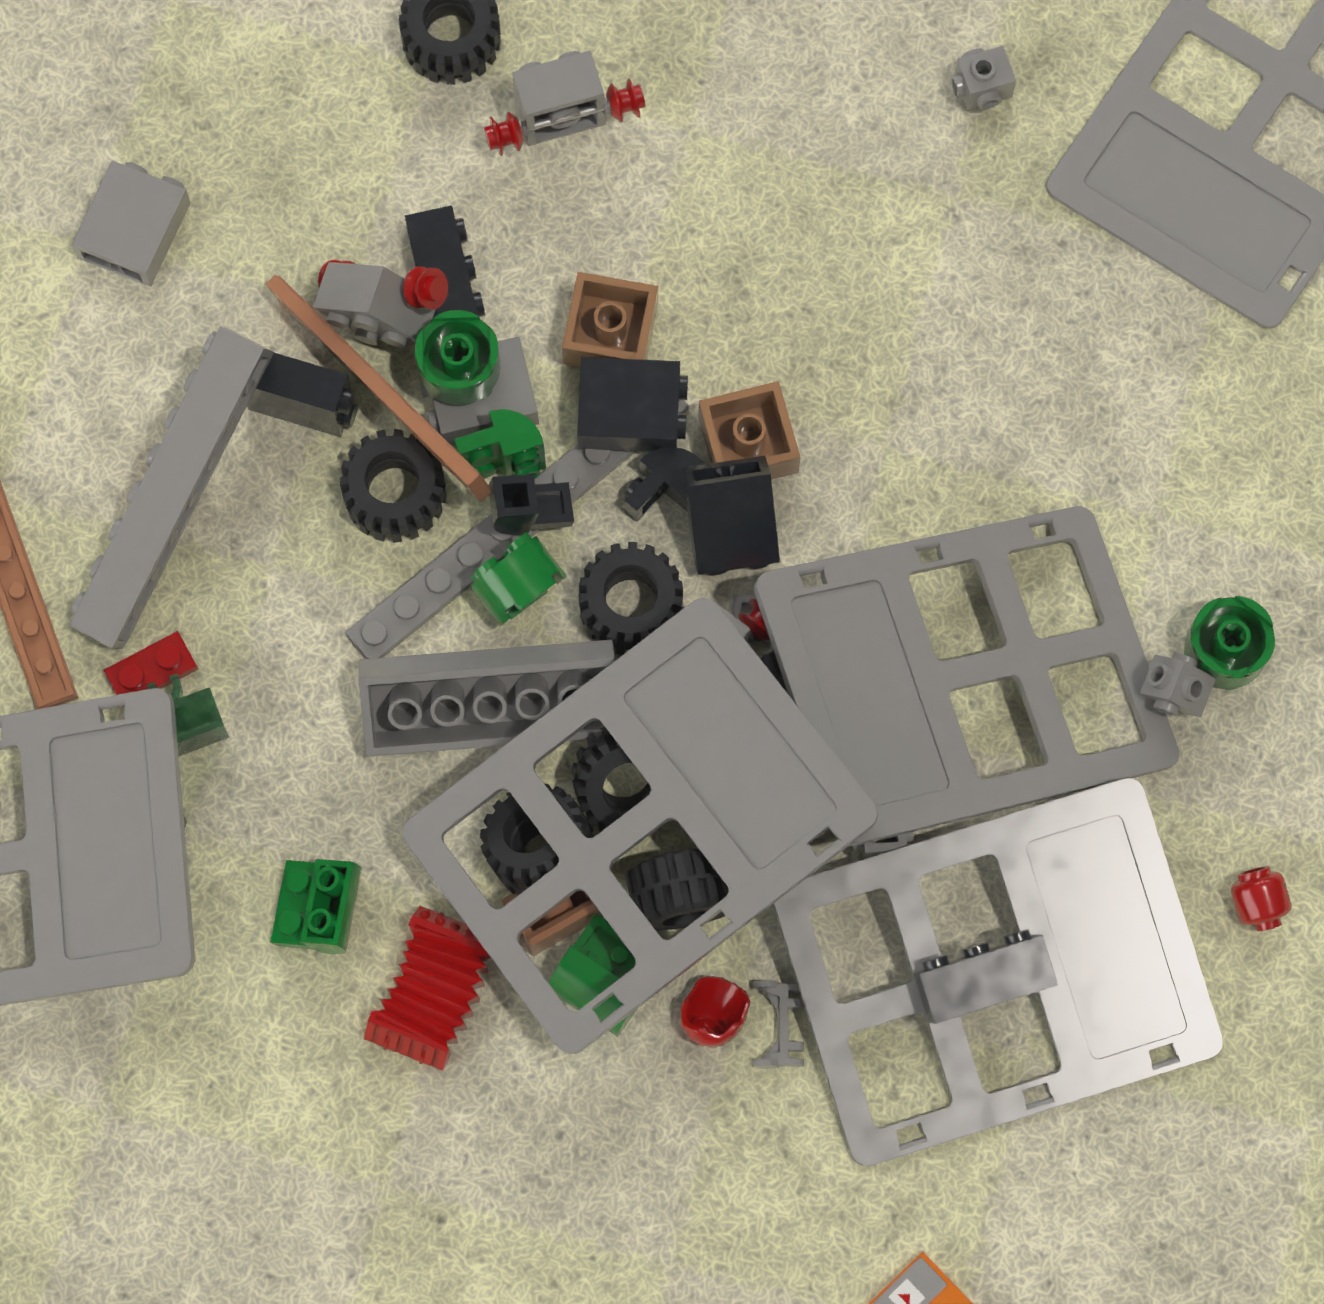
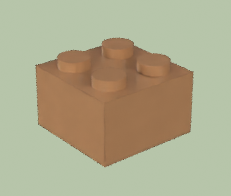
[562,272,658,367]
[698,381,801,479]

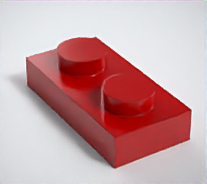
[104,631,198,707]

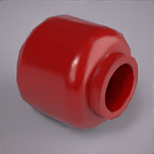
[1230,866,1292,932]

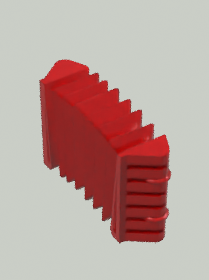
[364,906,491,1071]

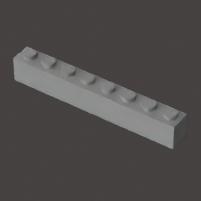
[69,326,274,649]

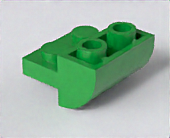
[454,409,546,479]
[270,859,362,954]
[549,914,637,1037]

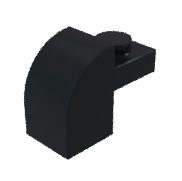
[624,447,706,522]
[489,474,574,535]

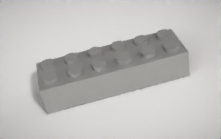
[358,640,614,757]

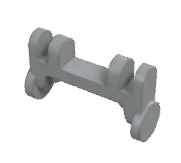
[753,980,804,1069]

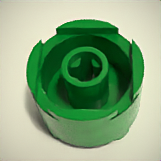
[415,310,501,405]
[470,532,567,627]
[1184,596,1275,690]

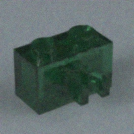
[147,674,230,756]

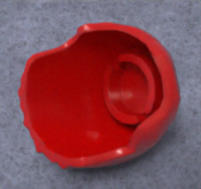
[680,976,751,1047]

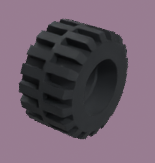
[399,0,501,85]
[340,429,447,543]
[578,542,683,655]
[572,727,669,832]
[480,783,595,895]
[625,848,729,931]

